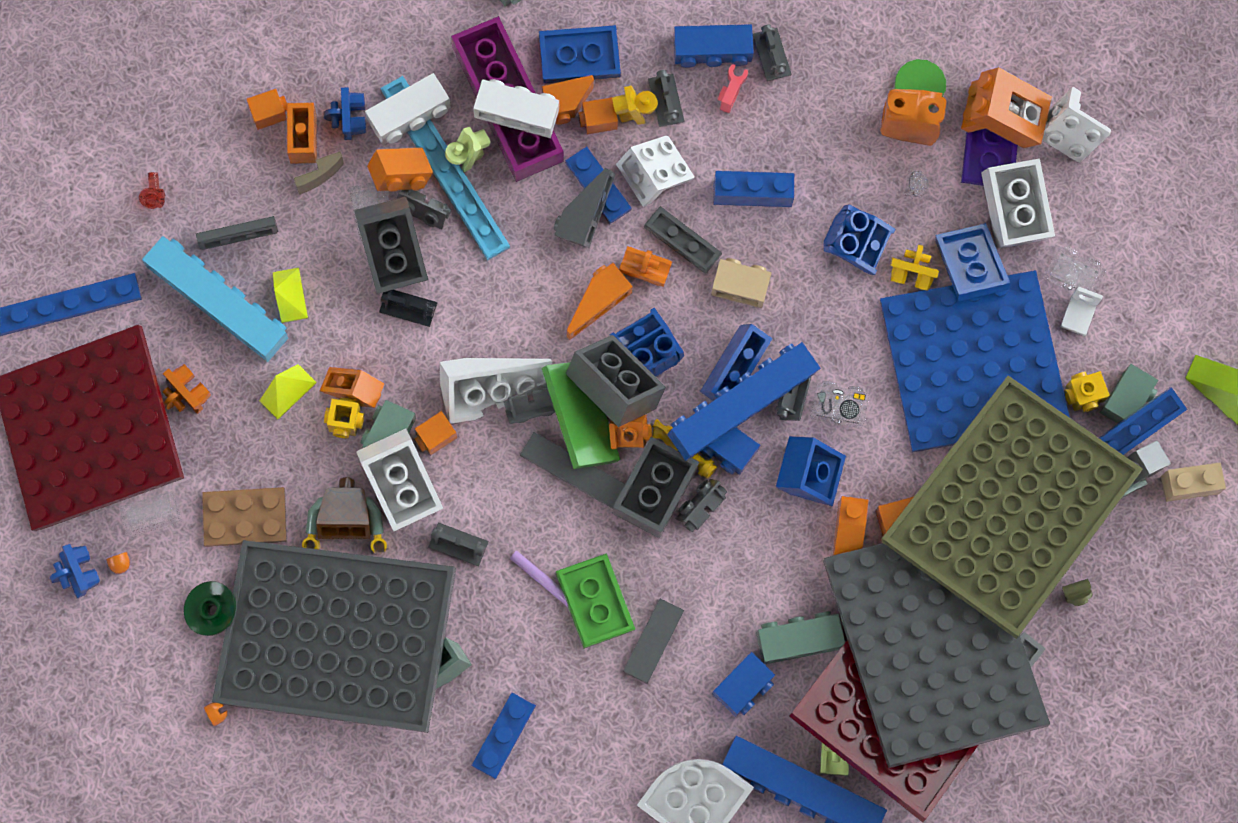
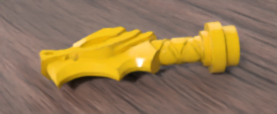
[652,419,717,479]

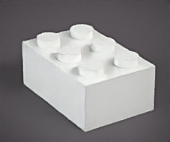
[981,158,1055,249]
[356,429,443,531]

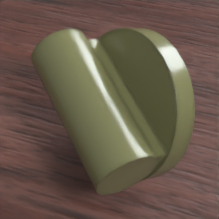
[1062,579,1093,606]

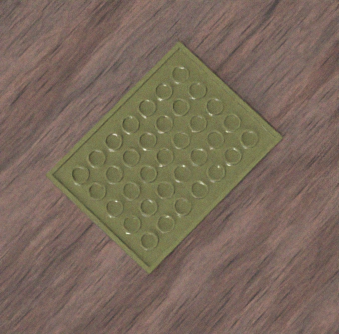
[881,376,1143,639]

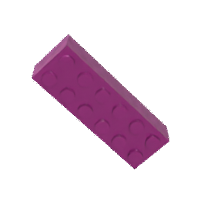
[451,16,564,182]

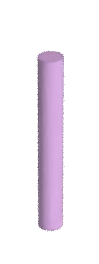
[510,551,568,607]

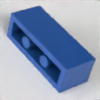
[673,24,754,68]
[713,171,795,207]
[700,324,773,401]

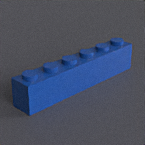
[667,342,821,461]
[722,735,887,823]

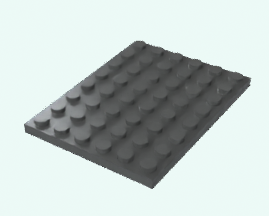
[212,540,456,733]
[823,543,1050,768]

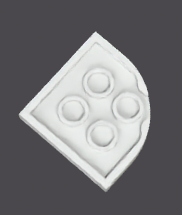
[637,759,754,823]

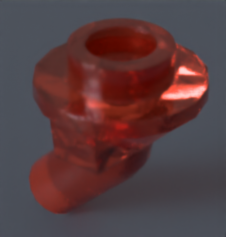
[139,172,166,209]

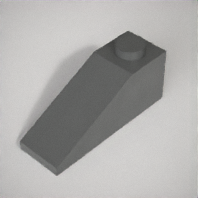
[554,168,615,248]

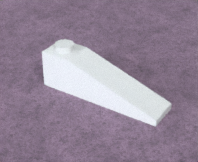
[440,358,552,424]

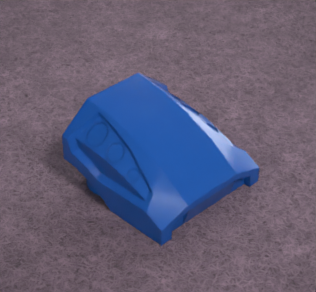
[824,204,896,275]
[609,308,684,377]

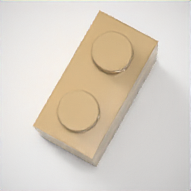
[711,258,772,308]
[1161,462,1226,502]

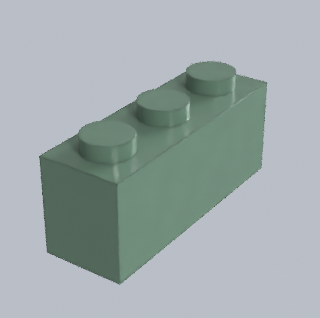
[756,611,845,665]

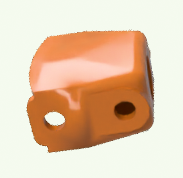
[880,89,946,146]

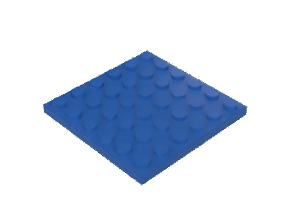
[880,270,1070,452]

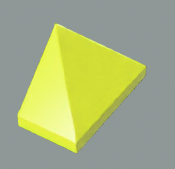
[273,267,308,323]
[259,364,317,419]

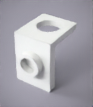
[1060,287,1103,336]

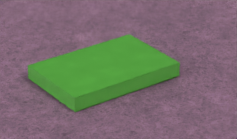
[555,553,635,649]

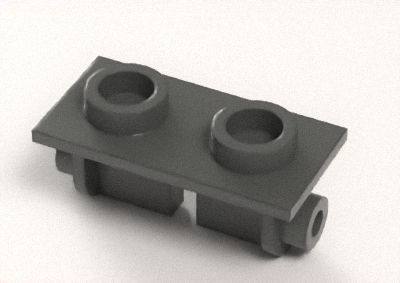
[753,24,792,81]
[648,70,685,127]
[397,189,452,230]
[775,377,811,421]
[503,387,555,424]
[675,479,727,532]
[428,522,489,567]

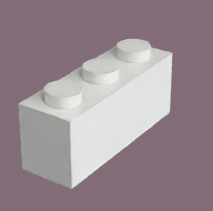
[365,73,451,145]
[474,79,559,138]

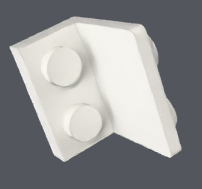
[1042,87,1111,162]
[616,136,694,207]

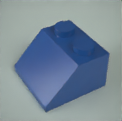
[776,436,846,506]

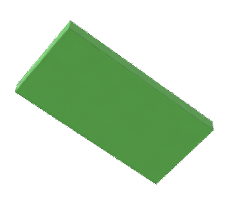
[541,362,621,469]

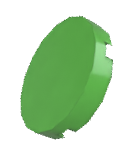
[894,59,946,109]

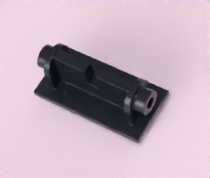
[379,289,438,327]

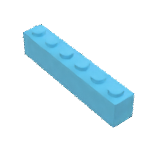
[142,236,288,362]

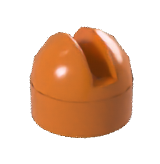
[106,552,130,574]
[204,703,228,726]

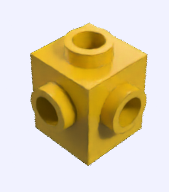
[1064,371,1110,412]
[324,398,364,439]

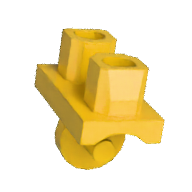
[612,85,658,125]
[890,244,939,291]

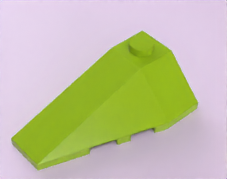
[1185,355,1238,425]

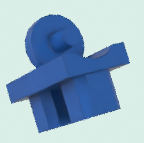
[323,87,366,140]
[50,544,100,599]

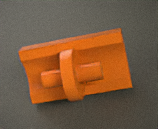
[619,246,672,287]
[162,364,211,414]

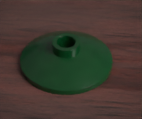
[184,581,236,636]

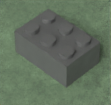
[354,197,428,294]
[566,335,666,427]
[612,437,699,539]

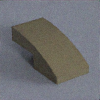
[294,152,344,195]

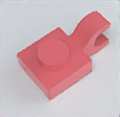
[718,64,748,113]

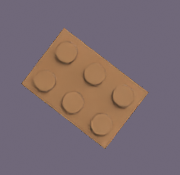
[202,487,287,547]

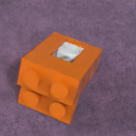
[961,67,1052,148]

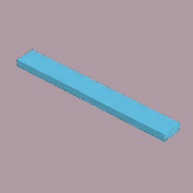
[380,76,510,261]

